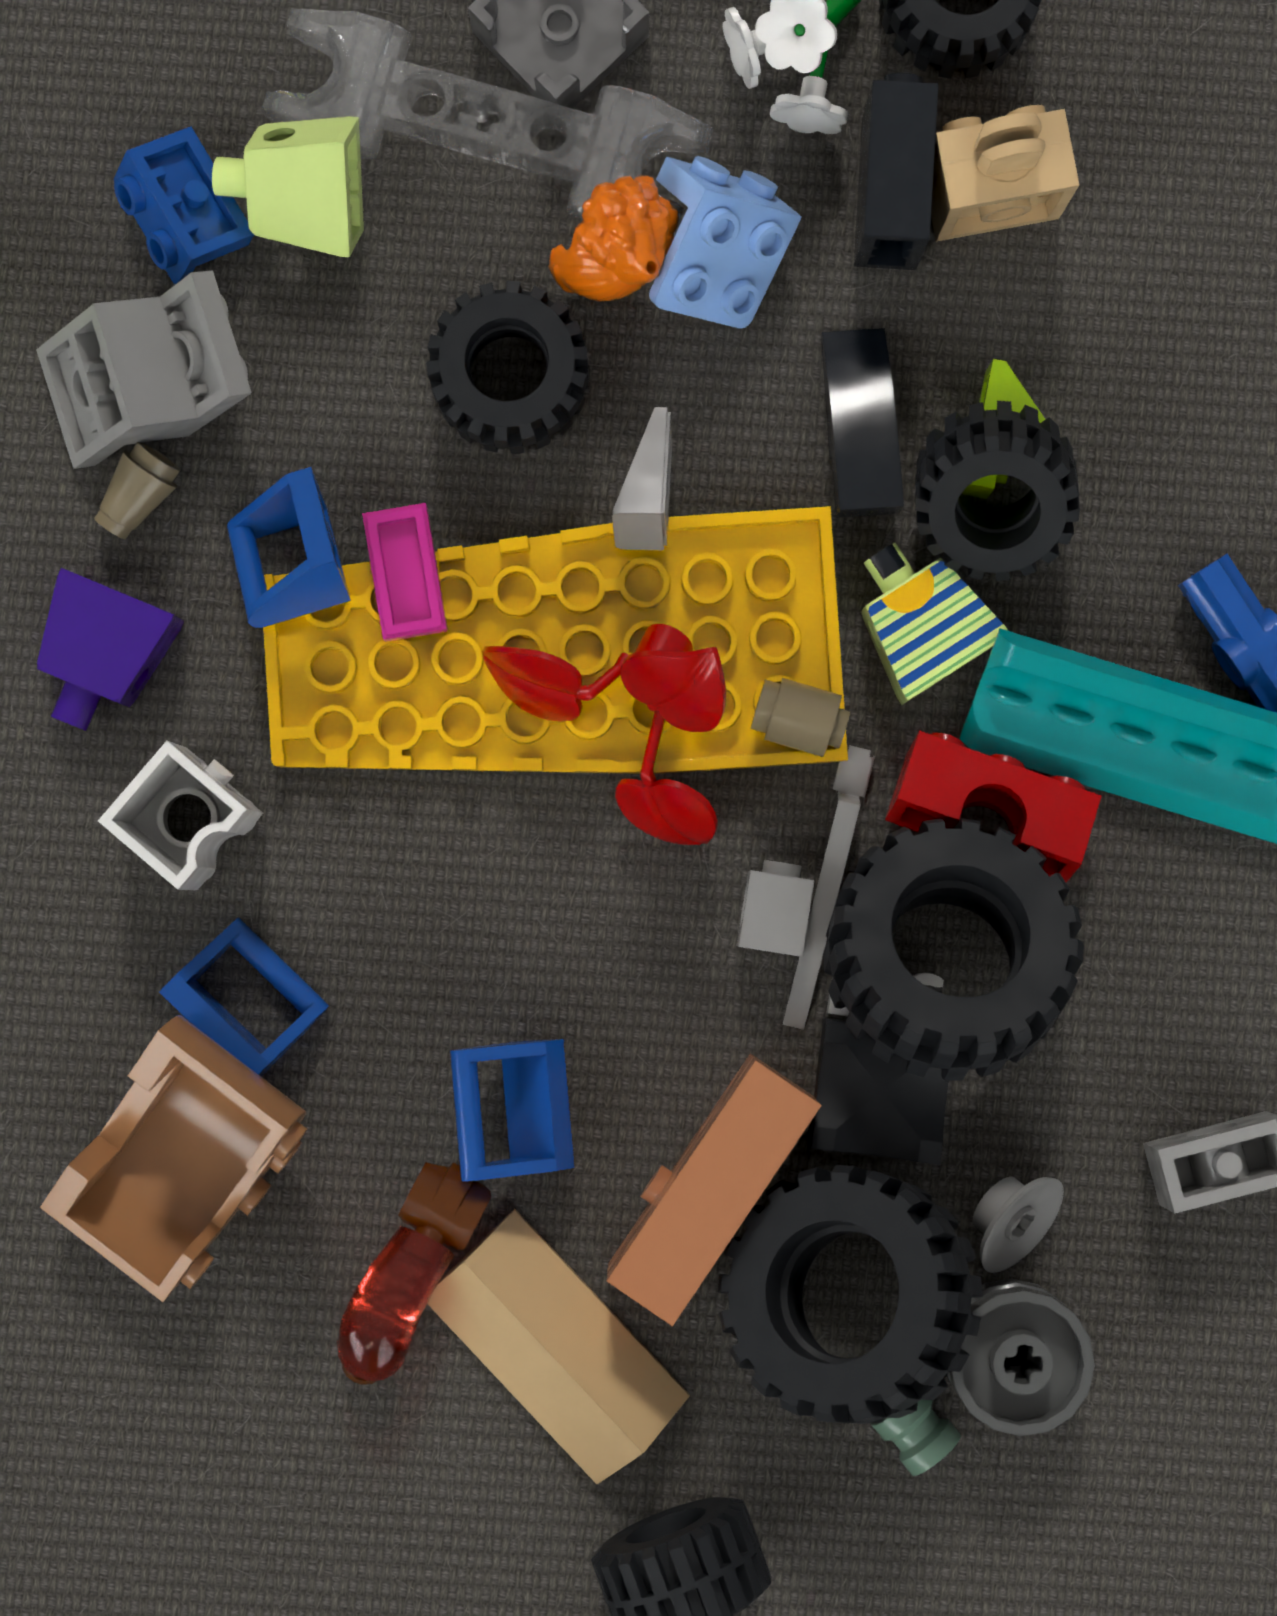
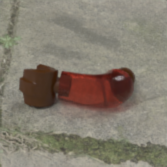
[337,1162,492,1385]

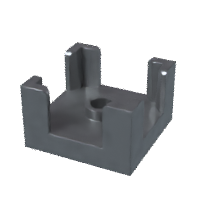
[468,0,649,122]

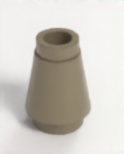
[94,442,181,540]

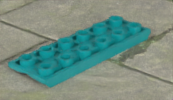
[959,628,1277,844]

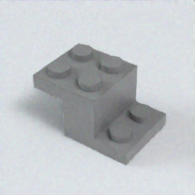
[36,270,251,469]

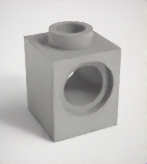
[736,860,814,957]

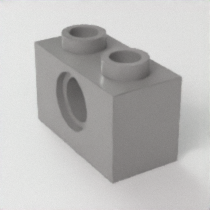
[1143,1111,1277,1214]

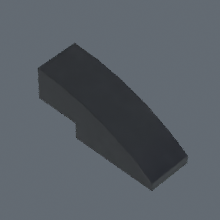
[821,328,904,518]

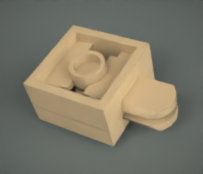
[931,105,1079,242]

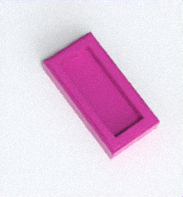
[362,503,448,642]

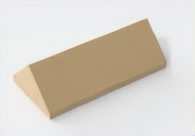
[422,1209,690,1484]

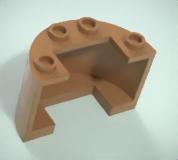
[40,1015,308,1302]

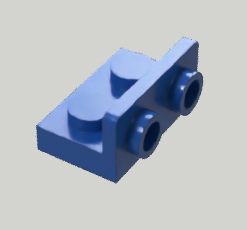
[114,126,254,285]

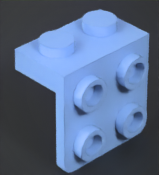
[649,156,802,328]

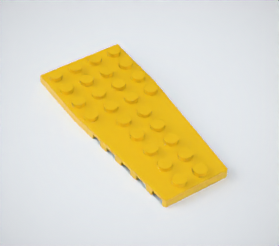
[263,506,848,774]

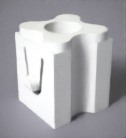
[98,741,263,890]

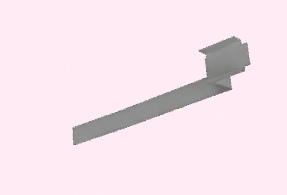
[783,745,875,1029]

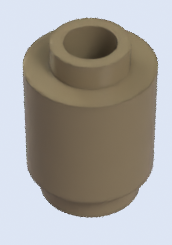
[750,678,850,757]

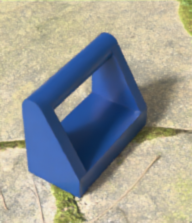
[227,467,351,628]
[159,918,330,1077]
[450,1039,575,1181]

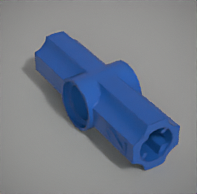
[1178,554,1277,713]

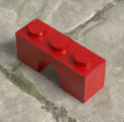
[885,731,1102,883]

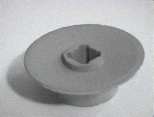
[973,1177,1064,1273]

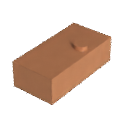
[606,1053,822,1327]

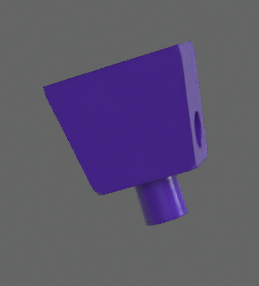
[37,568,184,731]

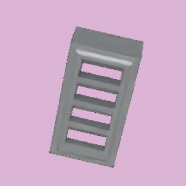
[612,407,673,550]

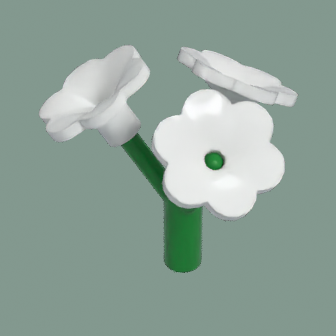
[723,0,862,134]

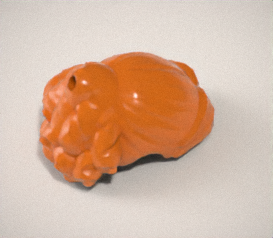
[549,175,679,301]

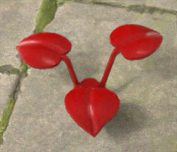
[482,624,726,845]

